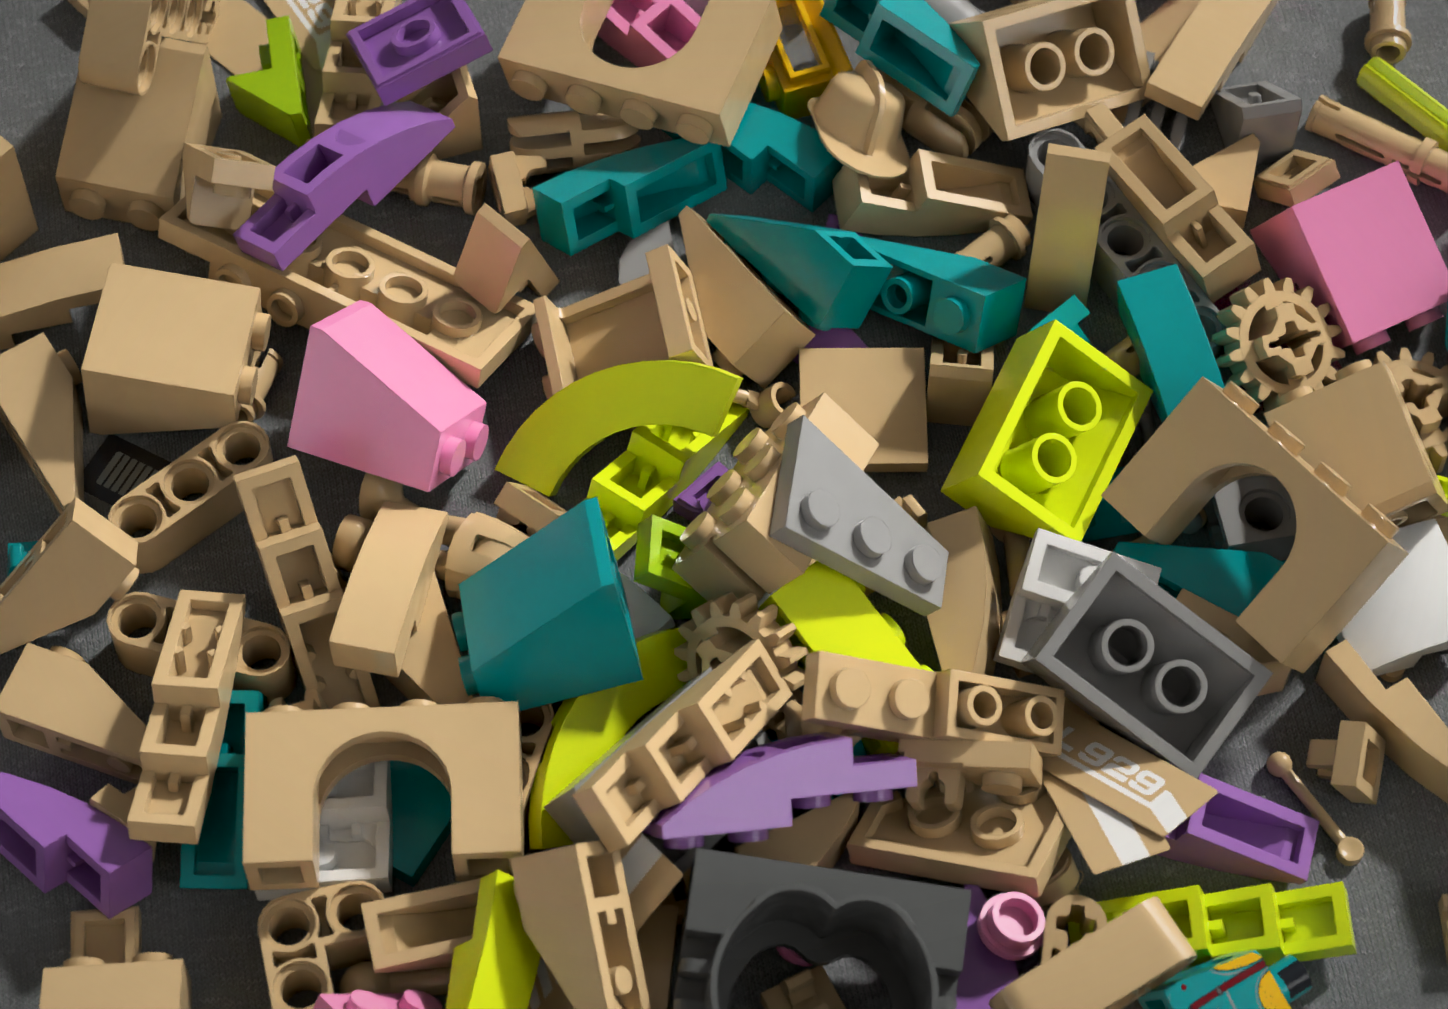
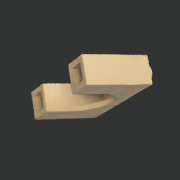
[498,0,783,147]
[1101,376,1409,674]
[243,696,524,891]

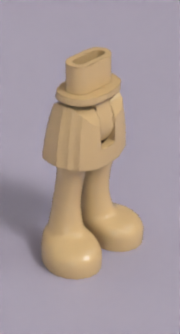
[332,472,529,599]

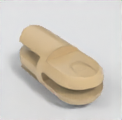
[878,69,994,158]
[507,110,641,174]

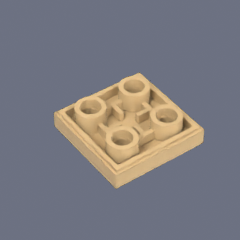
[798,347,928,472]

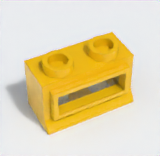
[759,0,853,119]

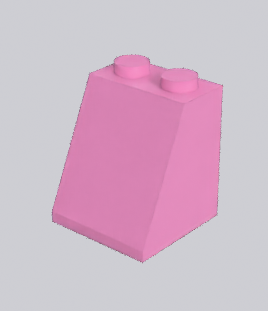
[1250,161,1448,356]
[287,300,489,492]

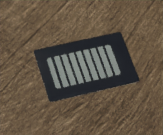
[84,434,187,506]

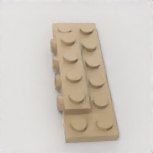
[158,189,537,389]

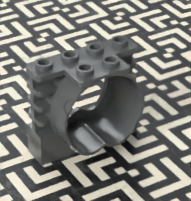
[672,848,972,1009]

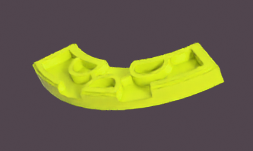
[495,360,743,497]
[528,628,688,849]

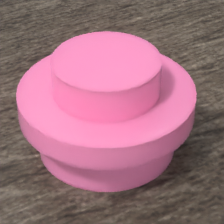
[977,892,1045,961]

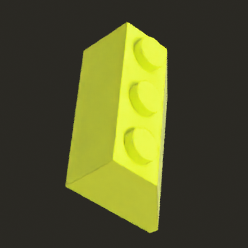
[940,319,1153,542]

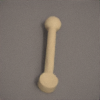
[1266,751,1364,866]

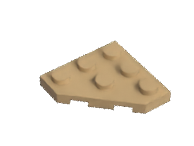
[847,781,1072,898]

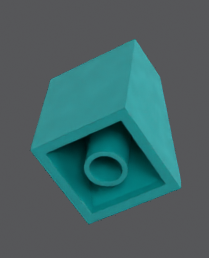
[452,497,643,711]

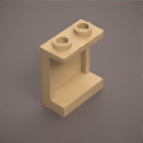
[531,244,714,400]

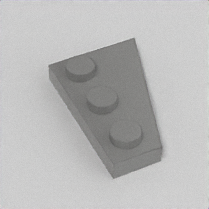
[769,415,949,617]

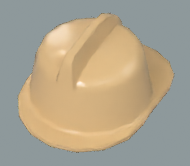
[807,59,910,179]

